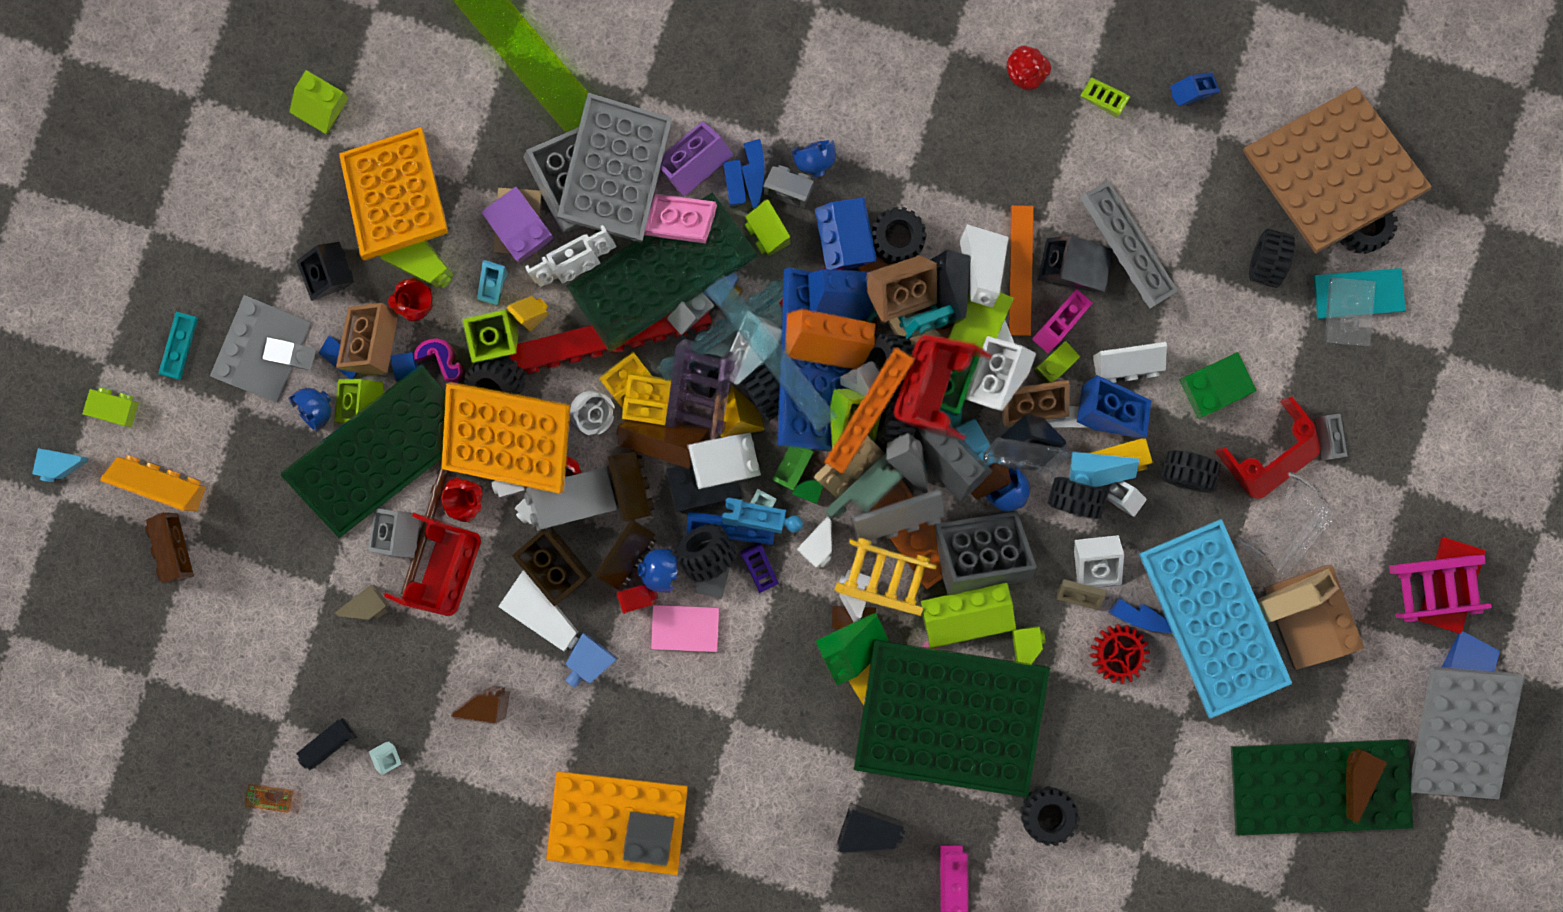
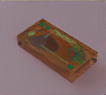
[245,784,293,813]

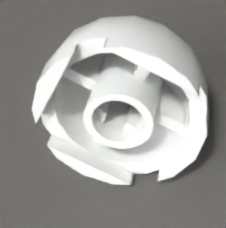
[570,390,615,435]

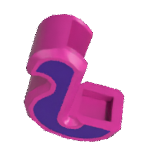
[414,338,466,384]

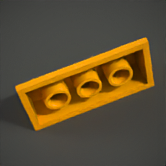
[100,455,206,511]

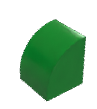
[792,480,824,504]

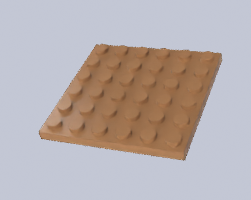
[1243,86,1432,254]

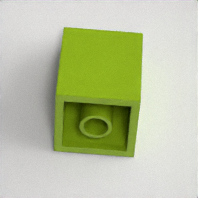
[380,240,454,288]
[462,309,519,363]

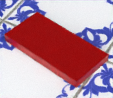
[1418,537,1486,634]

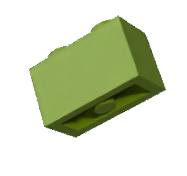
[82,387,139,427]

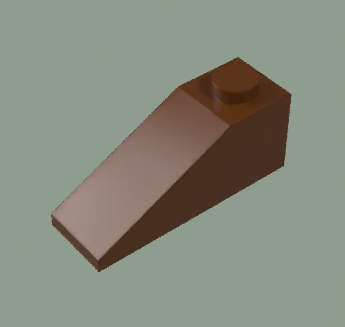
[1346,748,1387,823]

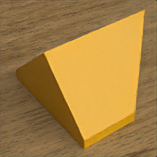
[717,386,764,438]

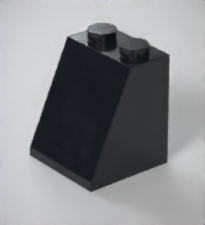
[1038,235,1113,292]
[836,803,905,853]

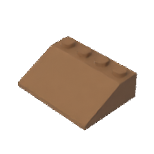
[1264,565,1364,670]

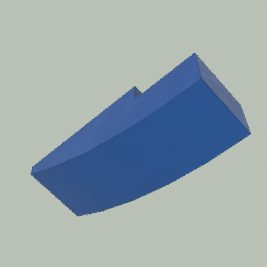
[741,139,765,210]
[1108,598,1172,633]

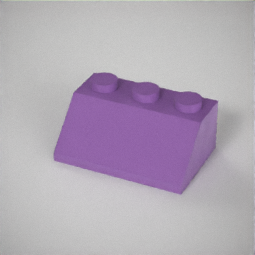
[660,121,733,197]

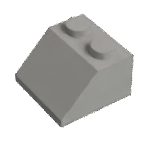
[764,165,814,209]
[368,509,420,558]

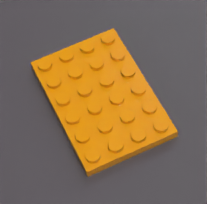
[339,127,449,260]
[442,382,570,493]
[546,771,688,875]

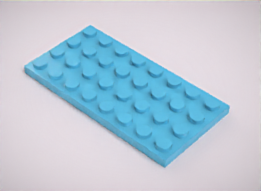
[1138,519,1292,718]

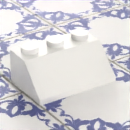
[1093,342,1167,383]

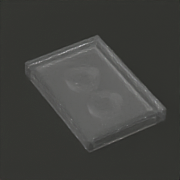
[1324,277,1375,347]

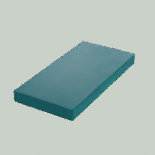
[1313,268,1406,319]

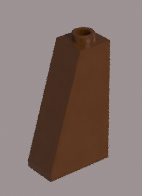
[616,420,709,469]

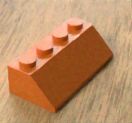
[785,309,875,370]

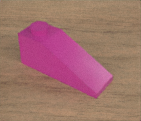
[1032,289,1092,353]

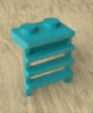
[898,304,954,339]

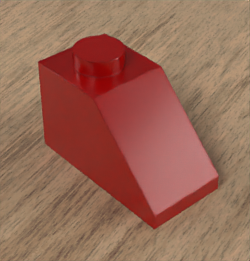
[617,584,658,614]

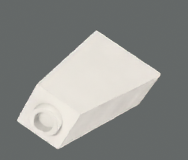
[960,224,1008,307]
[498,570,579,651]

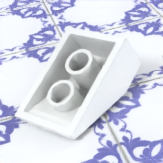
[721,311,782,385]
[965,336,1036,411]
[688,433,761,489]

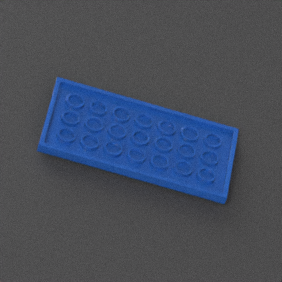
[778,268,853,452]

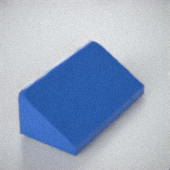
[723,160,746,209]
[319,335,358,379]

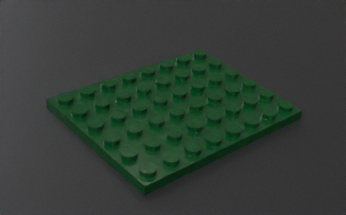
[853,639,1050,798]

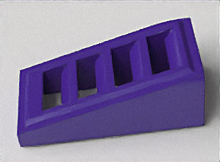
[740,543,779,593]

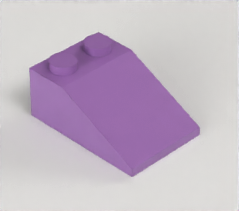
[481,187,555,264]

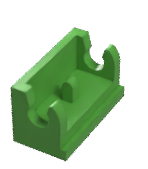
[772,447,813,491]

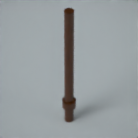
[401,468,448,595]

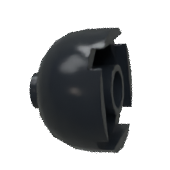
[686,354,725,398]

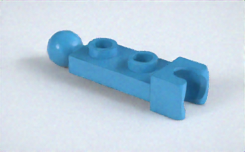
[722,498,803,534]

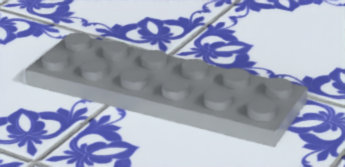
[1080,181,1178,308]

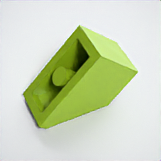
[1034,341,1080,383]
[1012,626,1046,664]

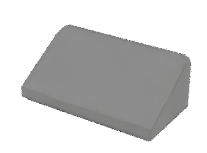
[1315,414,1348,460]

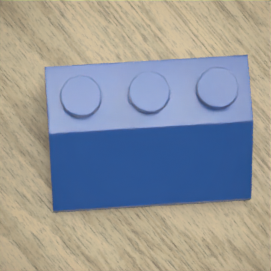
[815,198,877,271]
[808,269,873,320]

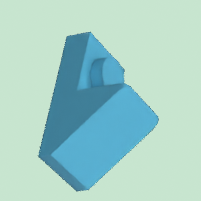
[477,260,508,305]

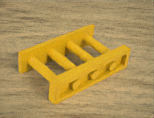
[834,537,937,616]

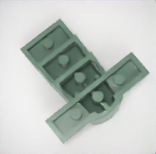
[825,452,901,521]

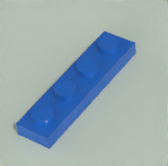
[686,512,775,545]

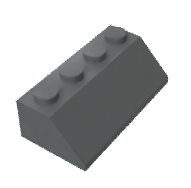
[913,426,993,502]

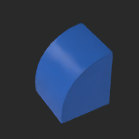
[391,352,418,382]

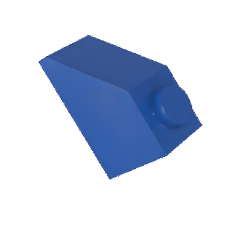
[1170,72,1220,106]

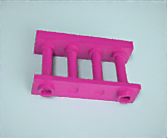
[1389,555,1492,622]
[940,845,968,912]

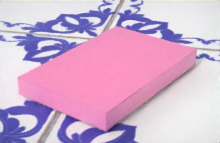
[644,194,717,243]
[651,605,719,652]

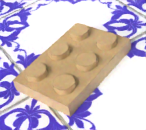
[814,436,885,499]

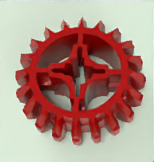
[1090,624,1150,684]

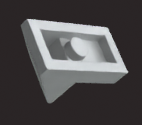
[667,289,715,335]
[840,362,879,396]

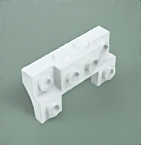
[525,225,617,287]

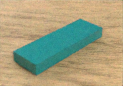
[158,312,198,380]

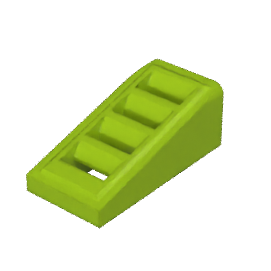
[1080,77,1130,118]

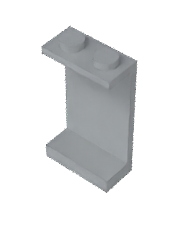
[524,467,617,531]

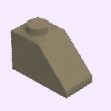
[335,585,390,620]

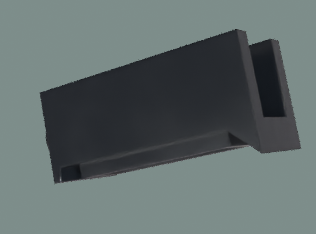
[296,718,357,771]

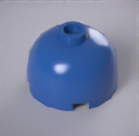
[792,140,836,177]
[288,388,331,432]
[986,468,1031,512]
[638,549,677,593]

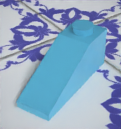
[1069,452,1139,487]

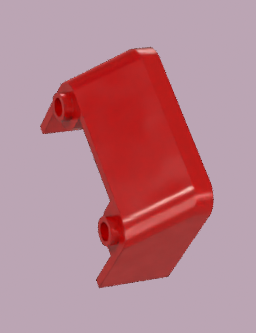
[894,335,992,440]
[1214,396,1321,499]
[384,512,481,616]

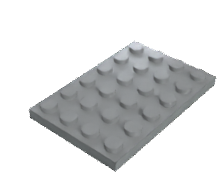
[556,93,672,242]
[1410,666,1524,800]

